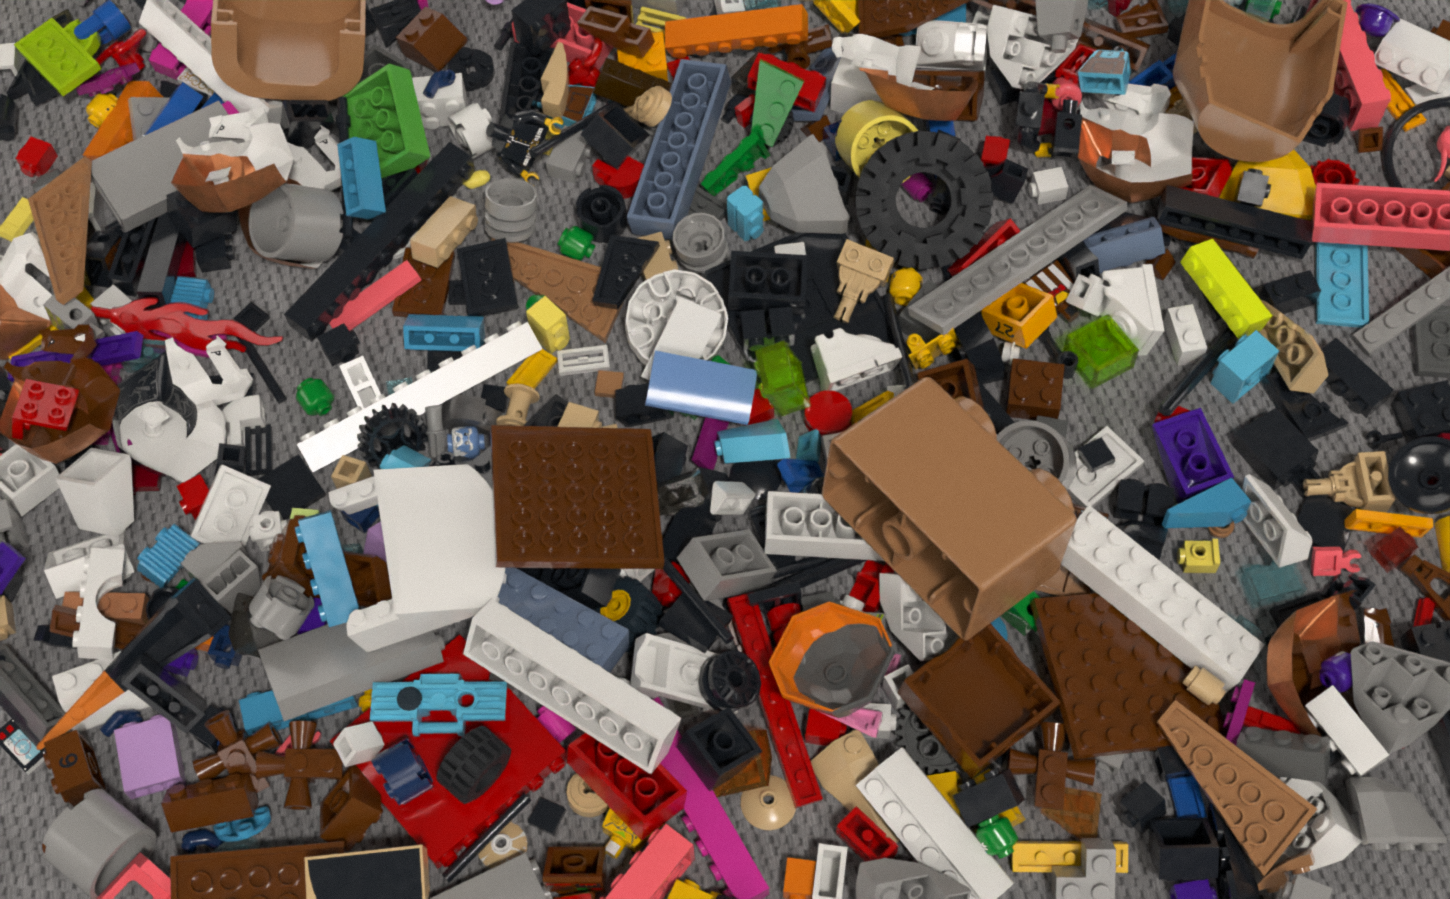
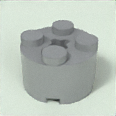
[249,576,314,640]

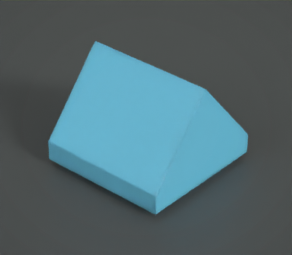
[796,429,821,462]

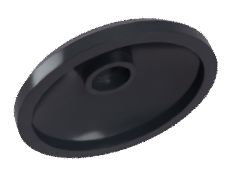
[1388,437,1450,514]

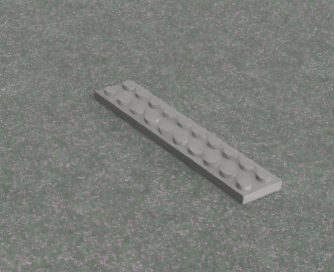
[908,185,1127,335]

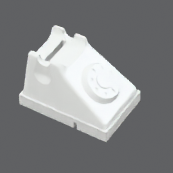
[916,20,988,70]
[1098,264,1164,356]
[810,328,902,391]

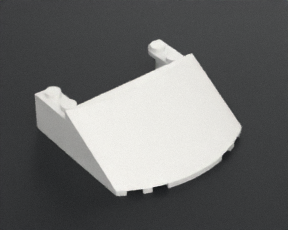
[329,464,507,652]

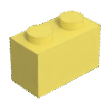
[526,296,570,354]

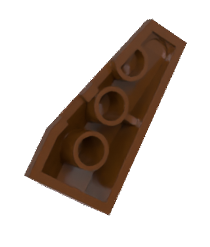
[912,69,985,121]

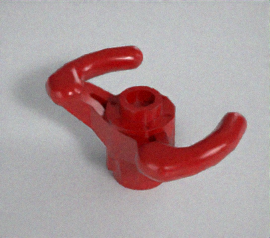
[95,29,146,70]
[568,38,603,88]

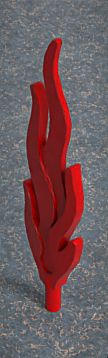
[91,297,283,352]

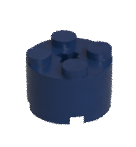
[371,738,435,806]

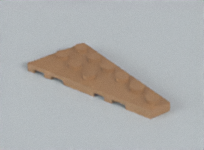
[28,156,92,305]
[491,238,624,343]
[1157,700,1317,878]

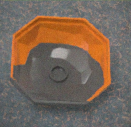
[769,602,895,718]

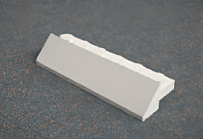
[856,747,1014,899]

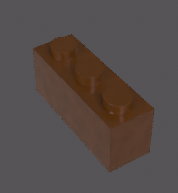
[161,773,259,833]

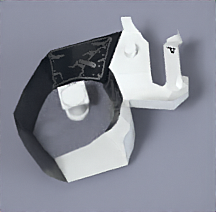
[113,336,253,483]

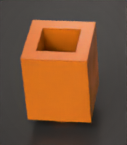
[783,857,816,899]

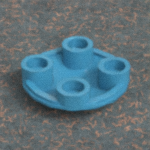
[213,806,271,842]

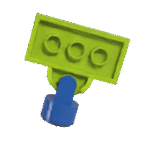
[13,0,132,97]

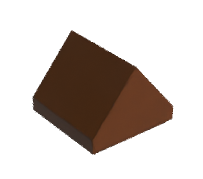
[800,115,834,142]
[1353,126,1383,153]
[1145,248,1176,281]

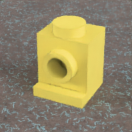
[1177,539,1220,573]

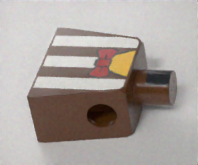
[1023,260,1080,323]

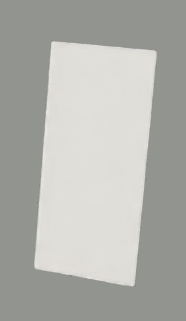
[641,297,722,380]

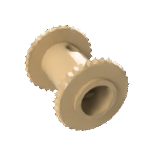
[496,384,540,426]

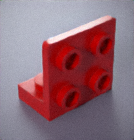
[12,379,79,440]

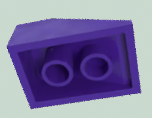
[1152,408,1234,504]

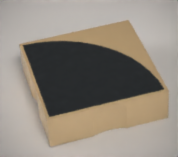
[304,845,430,899]

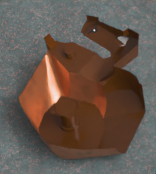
[0,324,120,464]
[1267,590,1394,737]

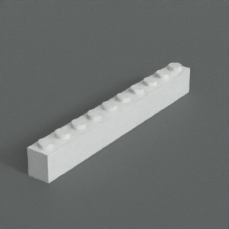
[297,321,542,472]

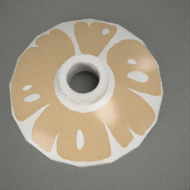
[478,822,527,869]

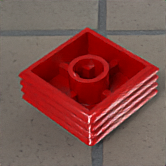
[1181,157,1233,198]

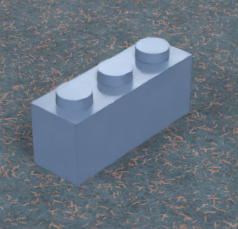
[1082,217,1165,273]

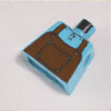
[1078,46,1131,95]
[537,85,597,131]

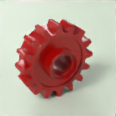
[1310,159,1360,186]

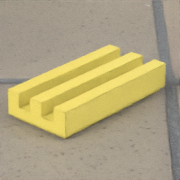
[636,7,686,37]

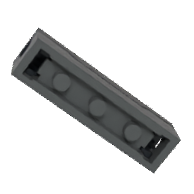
[0,644,65,747]

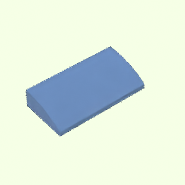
[645,351,757,425]

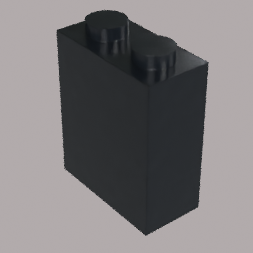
[1232,407,1319,491]

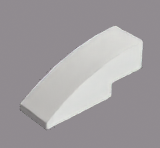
[339,356,381,410]

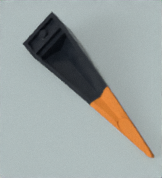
[36,578,232,750]

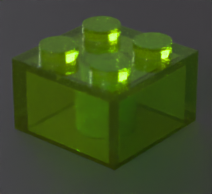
[1063,314,1139,389]
[754,341,811,416]

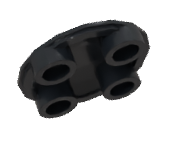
[730,460,782,500]

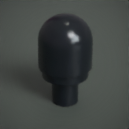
[721,94,747,124]

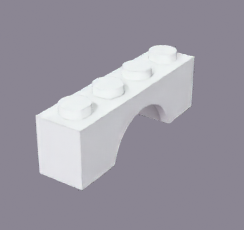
[72,547,126,660]

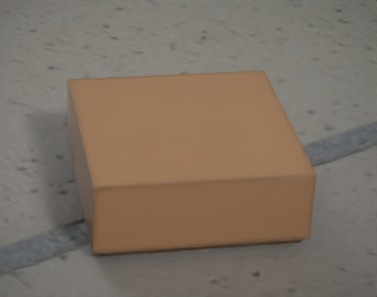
[595,370,624,398]

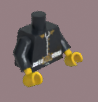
[1012,81,1060,158]
[486,109,564,186]

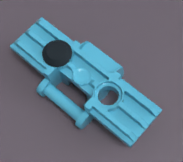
[370,674,507,737]

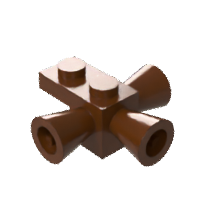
[759,24,833,69]
[192,710,282,793]
[256,721,343,810]
[1007,722,1096,811]

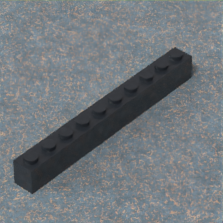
[284,142,475,342]

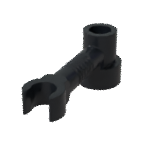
[1037,326,1078,379]

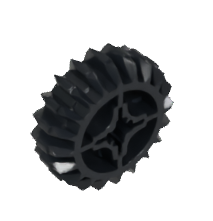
[356,402,428,469]

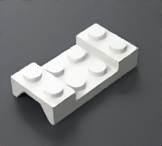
[630,633,738,715]

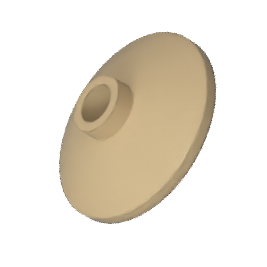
[741,775,796,830]

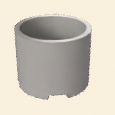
[249,183,343,263]
[997,420,1077,490]
[42,789,156,899]

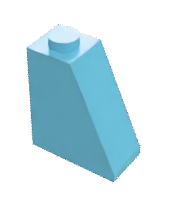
[714,419,791,463]

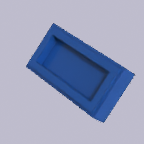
[1167,775,1208,819]

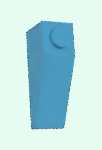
[1162,478,1251,528]

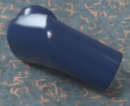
[423,69,456,99]
[99,709,143,737]
[181,829,225,853]

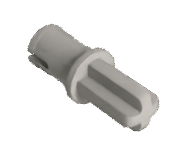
[425,405,446,458]

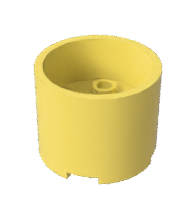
[835,100,918,183]

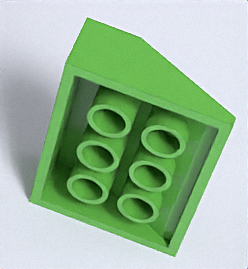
[341,64,431,178]

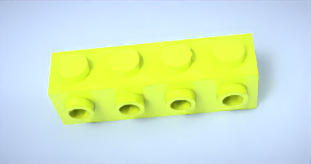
[1180,239,1272,339]

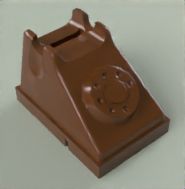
[262,515,321,599]

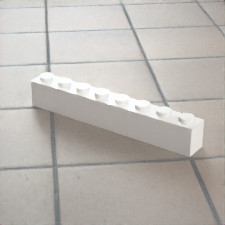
[139,0,283,124]

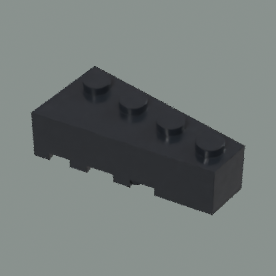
[499,42,555,125]

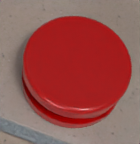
[804,390,853,437]

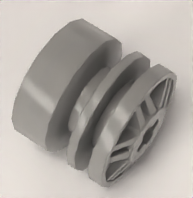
[484,178,537,242]
[673,213,730,277]

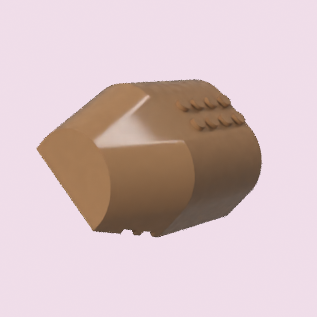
[211,0,366,101]
[1173,0,1348,162]

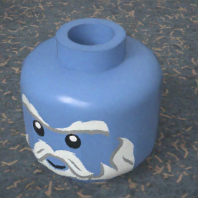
[447,426,485,459]

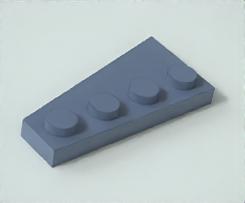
[791,47,841,121]

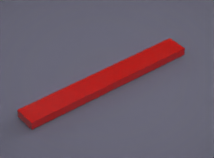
[727,592,823,809]

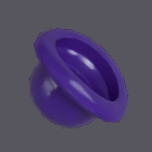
[1355,3,1400,37]

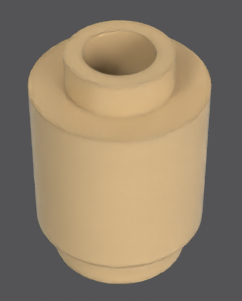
[1182,665,1226,706]

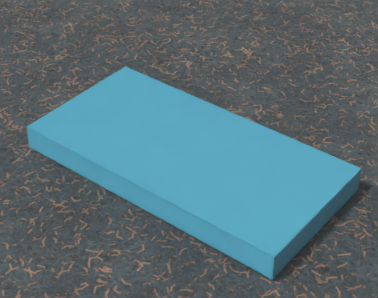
[1315,242,1369,328]

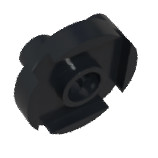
[447,47,495,92]

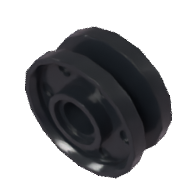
[698,650,761,712]

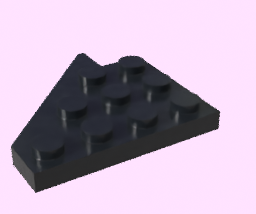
[6,9,99,106]

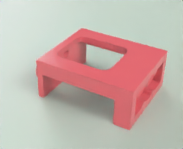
[96,852,171,899]

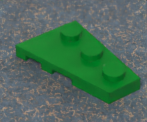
[751,59,805,147]
[701,132,771,196]

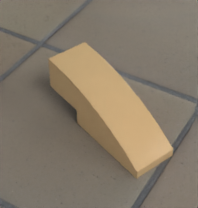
[541,42,569,118]

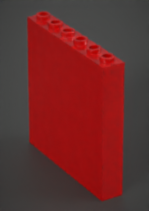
[330,635,567,869]

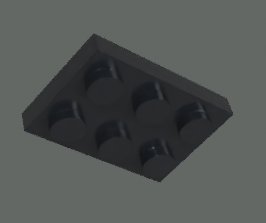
[457,238,519,316]

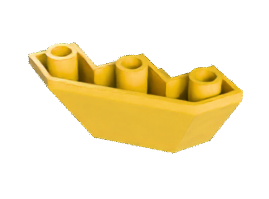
[1219,150,1316,221]

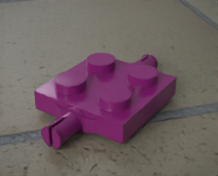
[75,62,140,97]

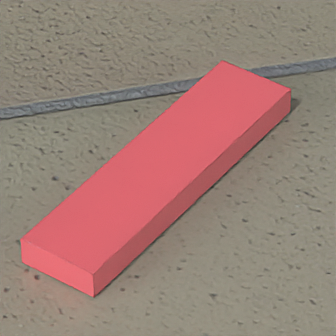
[329,260,422,331]

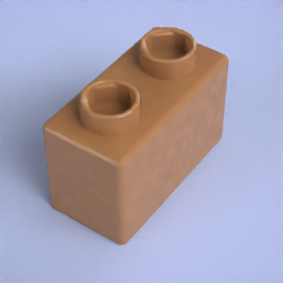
[822,377,1077,641]

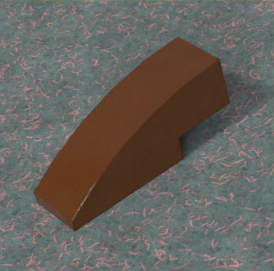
[577,6,655,58]

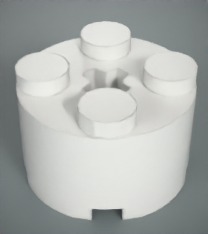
[448,103,494,159]

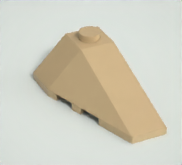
[811,730,900,843]

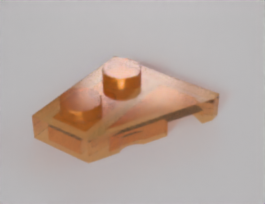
[1041,787,1102,840]

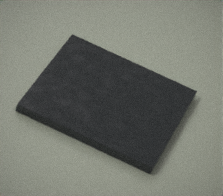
[701,232,895,399]

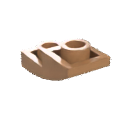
[1257,849,1315,893]

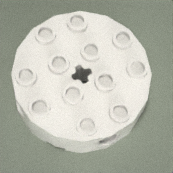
[625,269,728,365]

